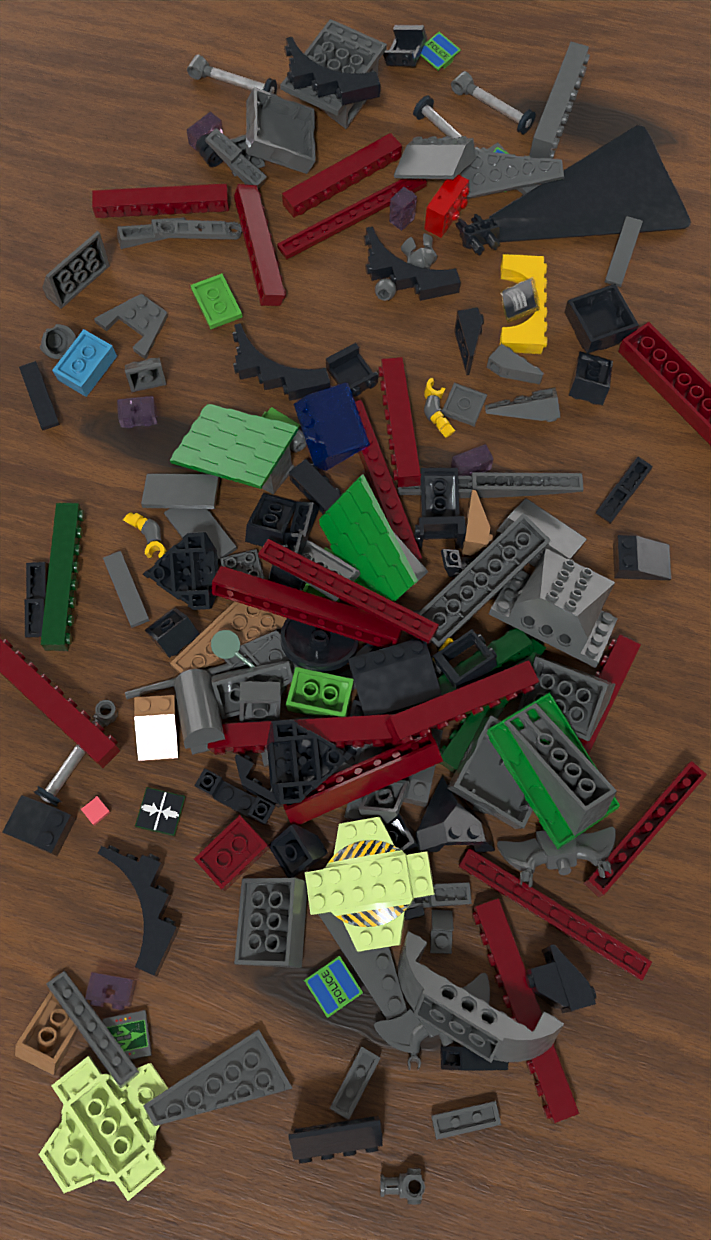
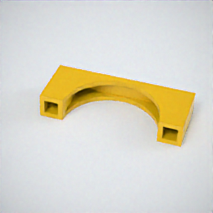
[500,254,547,354]

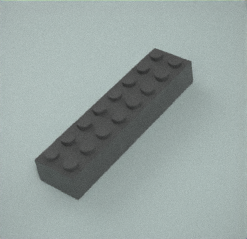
[530,42,590,159]
[418,513,551,649]

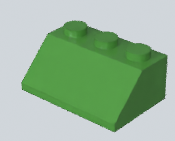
[286,667,354,718]

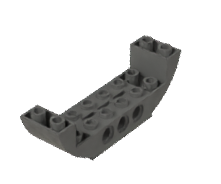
[398,931,564,1063]

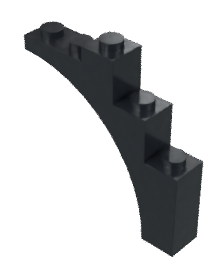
[284,37,381,106]
[363,226,461,301]
[232,323,330,401]
[98,845,179,977]

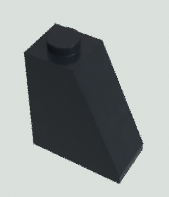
[440,1046,509,1071]

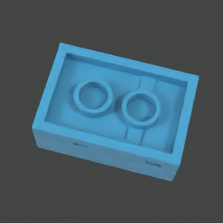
[52,329,117,397]

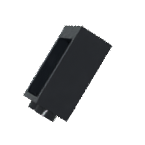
[433,629,497,690]

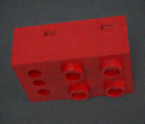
[424,175,470,238]

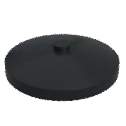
[280,618,359,672]

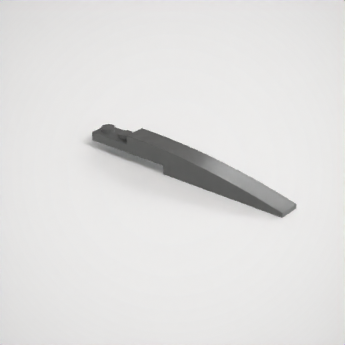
[398,472,584,498]

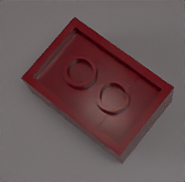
[194,815,270,891]

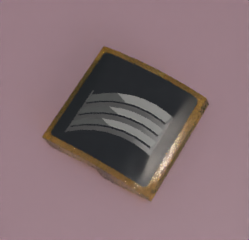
[501,277,540,323]

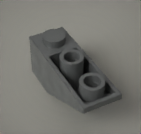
[487,344,544,384]

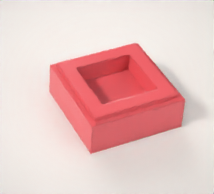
[81,796,111,826]

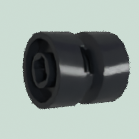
[195,134,223,167]

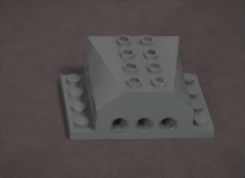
[280,19,387,129]
[489,548,618,668]

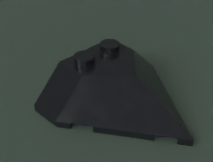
[142,532,219,610]
[267,720,353,805]
[415,776,495,852]

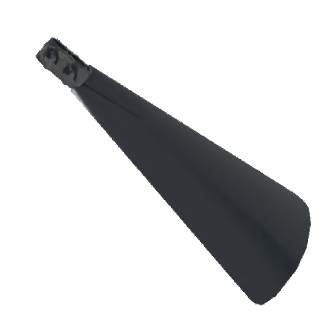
[455,125,691,255]

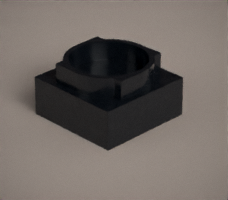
[564,284,639,354]

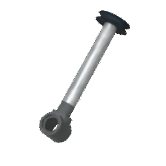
[187,55,277,95]
[451,71,536,135]
[413,95,489,153]
[33,700,118,807]

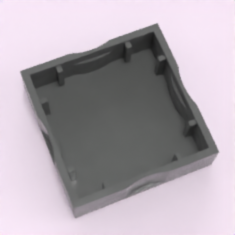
[246,87,315,174]
[447,716,533,829]

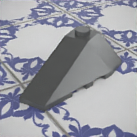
[485,387,561,422]
[211,661,293,719]
[402,728,443,807]

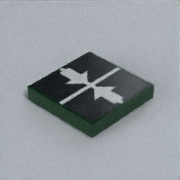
[135,787,186,837]

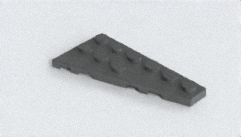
[461,150,564,199]
[318,912,407,1019]
[143,1030,292,1126]

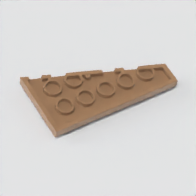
[170,601,287,674]

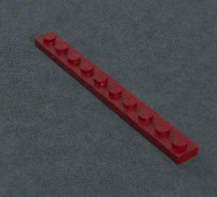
[277,178,427,260]
[258,539,439,643]
[458,849,652,981]

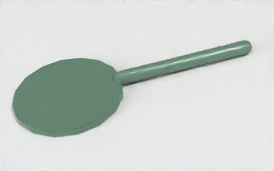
[211,630,255,668]

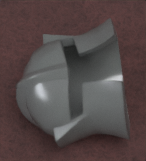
[401,234,437,269]
[39,324,76,359]

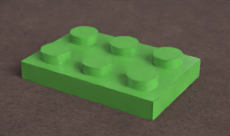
[190,274,242,329]

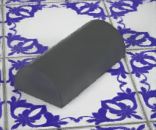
[174,669,225,749]

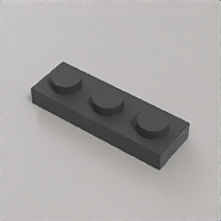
[330,1046,380,1120]
[431,1101,501,1140]

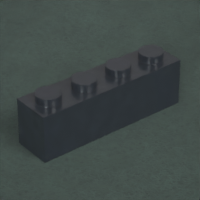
[289,459,342,515]

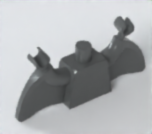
[497,827,615,887]
[374,973,490,1070]

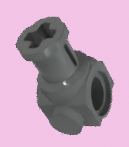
[380,1168,425,1204]

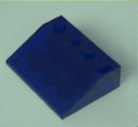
[294,382,370,471]

